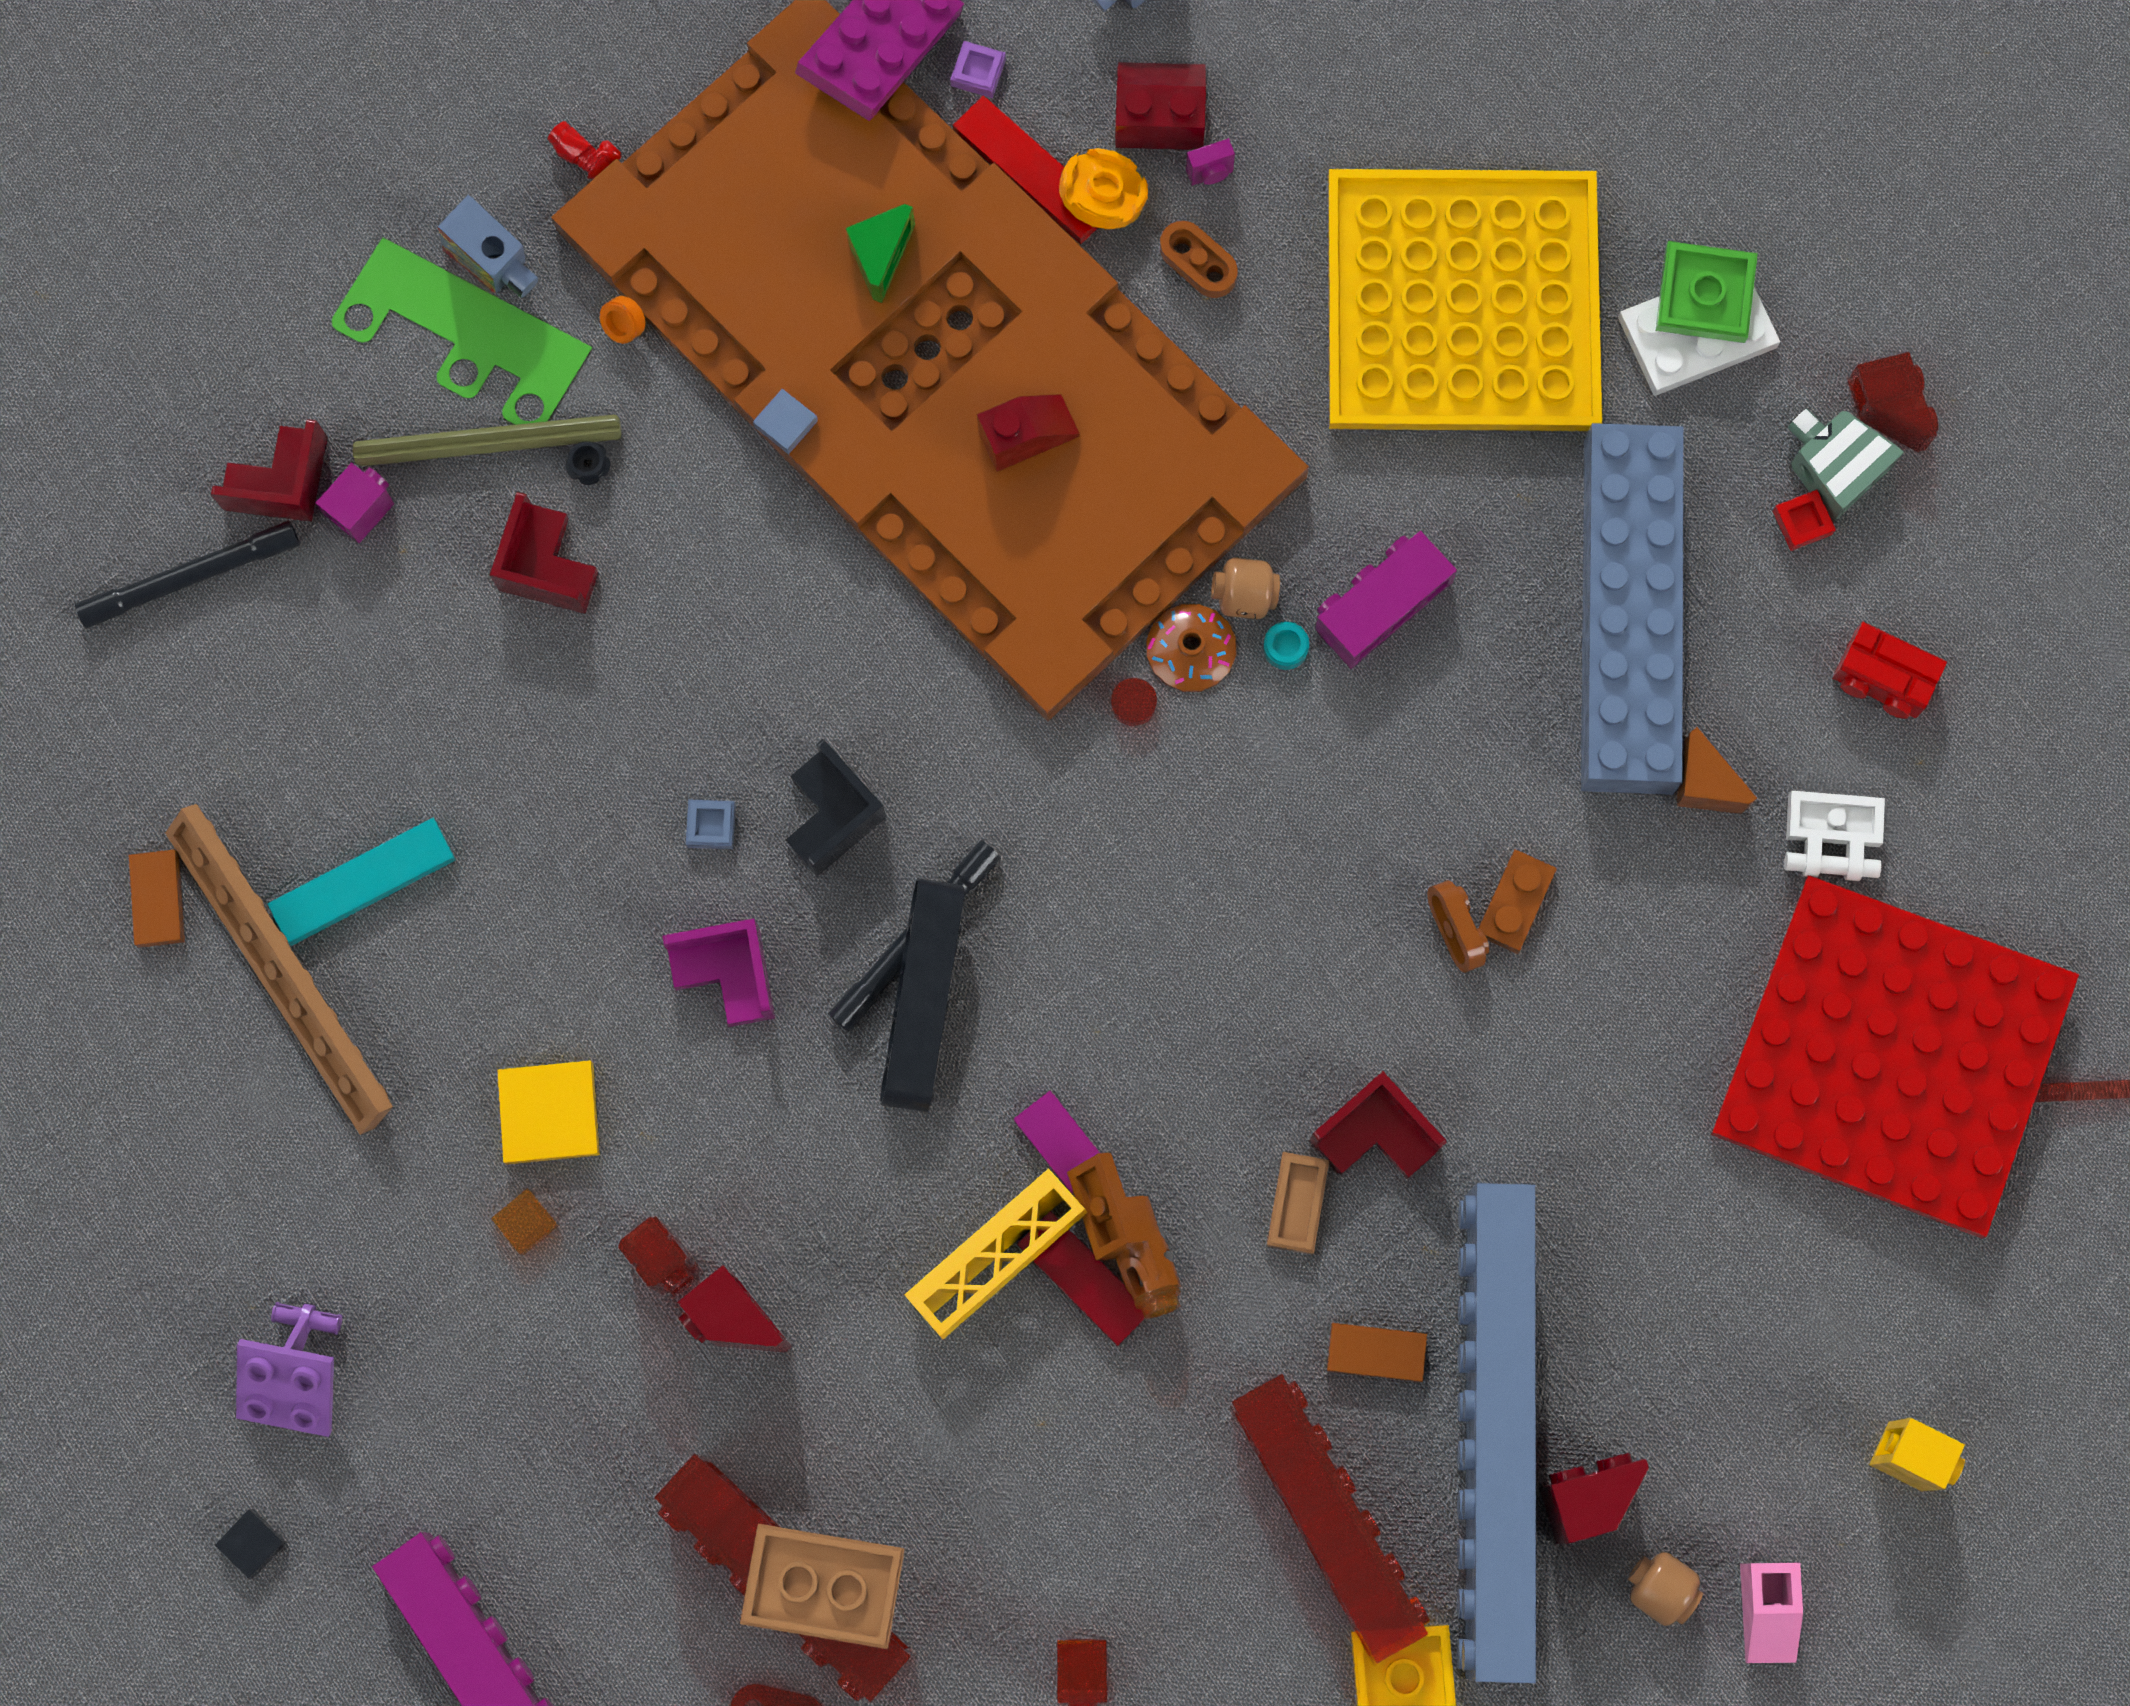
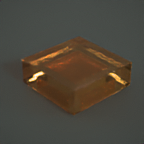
[491,1188,559,1256]

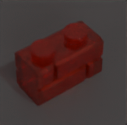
[618,1216,698,1297]

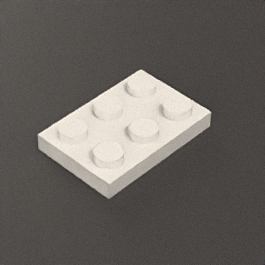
[1618,287,1780,396]

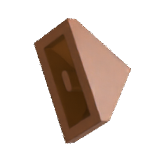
[1677,727,1757,814]

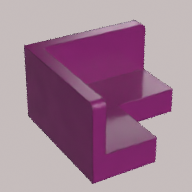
[662,918,775,1027]

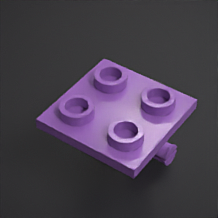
[236,1302,342,1437]

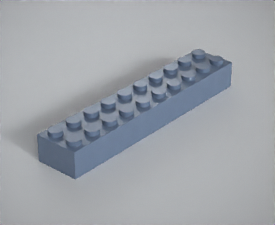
[1457,1183,1536,1683]

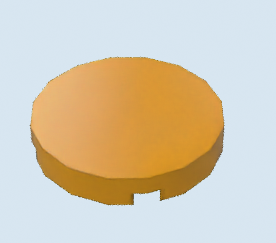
[1059,148,1148,230]

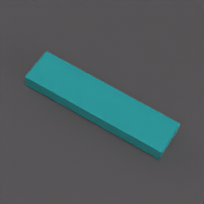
[267,817,456,946]

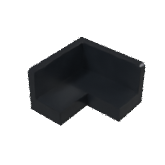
[786,739,887,877]

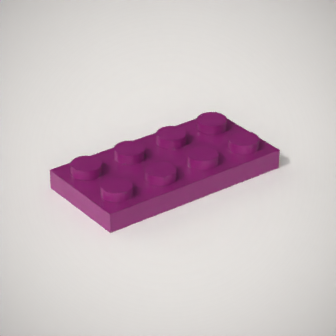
[795,0,964,121]

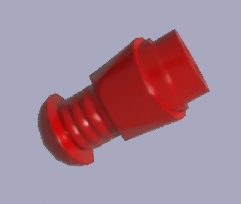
[547,121,622,179]

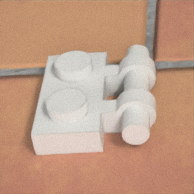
[1784,791,1885,881]

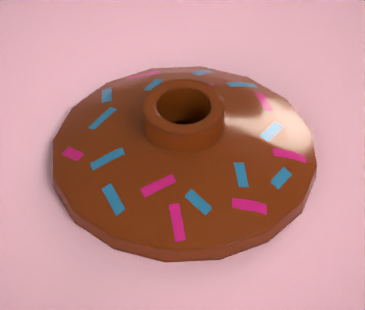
[1146,604,1236,692]

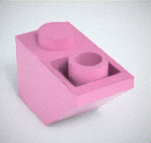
[1740,1563,1803,1663]

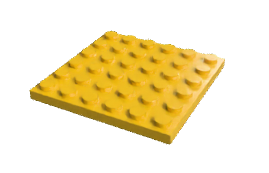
[1328,169,1602,431]

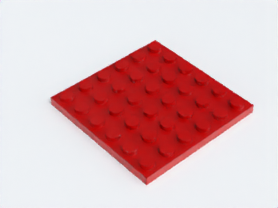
[1711,875,2079,1239]

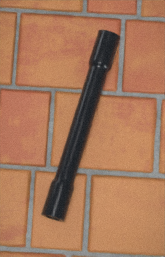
[75,520,300,629]
[828,840,1001,1032]

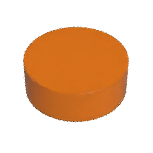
[600,296,645,344]

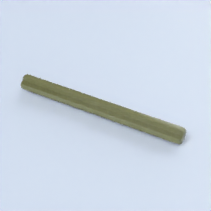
[352,414,622,466]

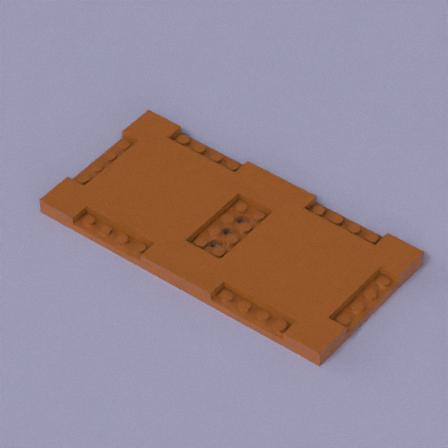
[551,0,1309,722]

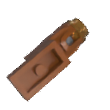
[1067,1153,1181,1319]

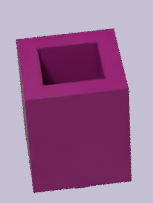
[316,462,395,544]

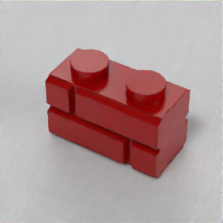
[1832,621,1947,719]

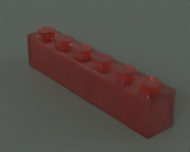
[1230,1374,1430,1666]

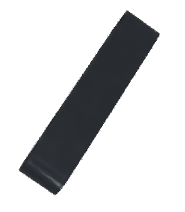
[880,878,964,1112]

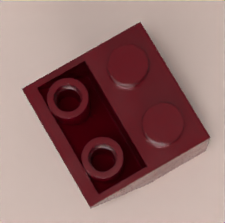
[1539,1452,1649,1544]

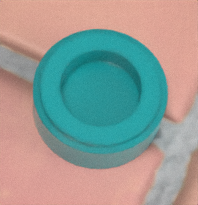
[1263,622,1310,670]

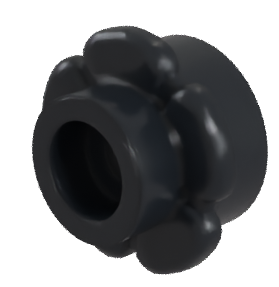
[566,442,611,485]

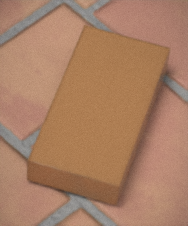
[1266,1152,1329,1255]

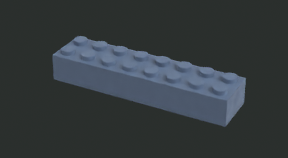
[1581,423,1683,795]

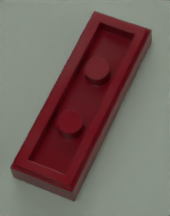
[1017,1211,1151,1347]

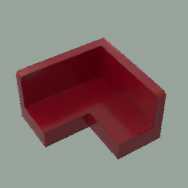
[211,419,328,522]
[490,492,599,614]
[1309,1071,1447,1179]

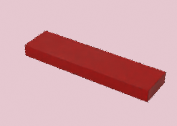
[953,95,1097,244]

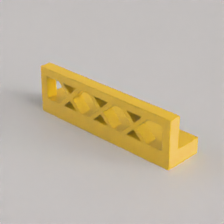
[904,1168,1087,1339]

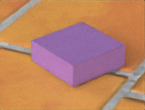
[950,41,1006,98]

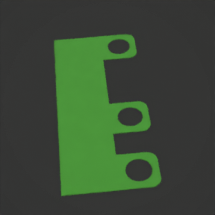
[332,237,592,425]

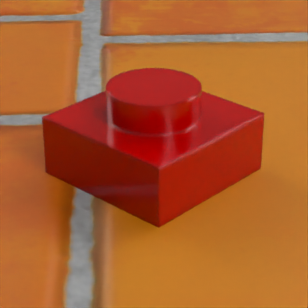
[1772,490,1836,551]

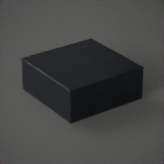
[215,1509,287,1579]

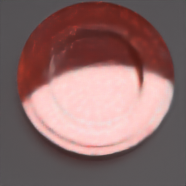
[1111,678,1157,726]

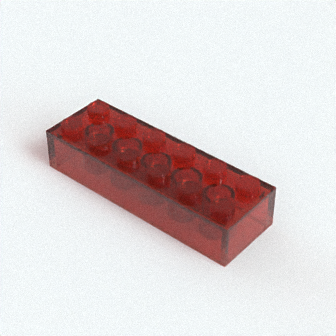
[654,1453,916,1702]

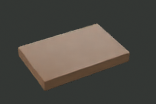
[740,1524,905,1649]

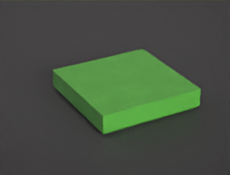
[1655,241,1758,343]

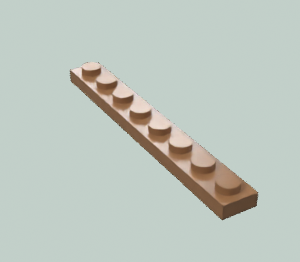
[165,804,393,1135]

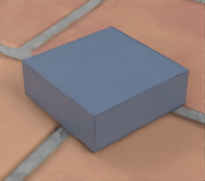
[753,389,818,454]
[686,799,736,850]

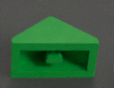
[846,204,915,303]

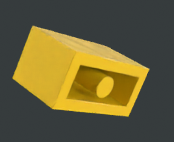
[1869,1418,1965,1492]

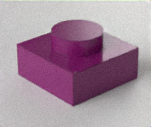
[1186,138,1235,186]

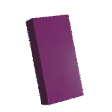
[1013,1090,1100,1194]

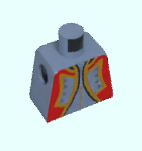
[438,194,539,298]

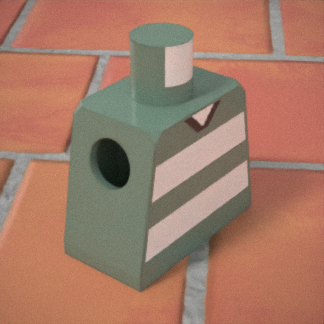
[1788,409,1904,523]

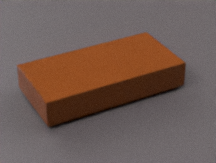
[129,849,185,948]
[1326,1323,1427,1382]

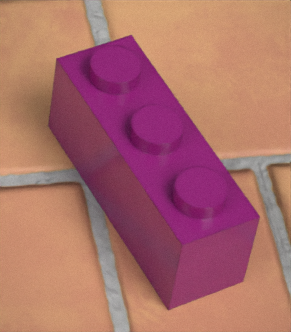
[1315,530,1457,669]

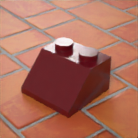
[1115,62,1206,150]
[677,1265,792,1353]

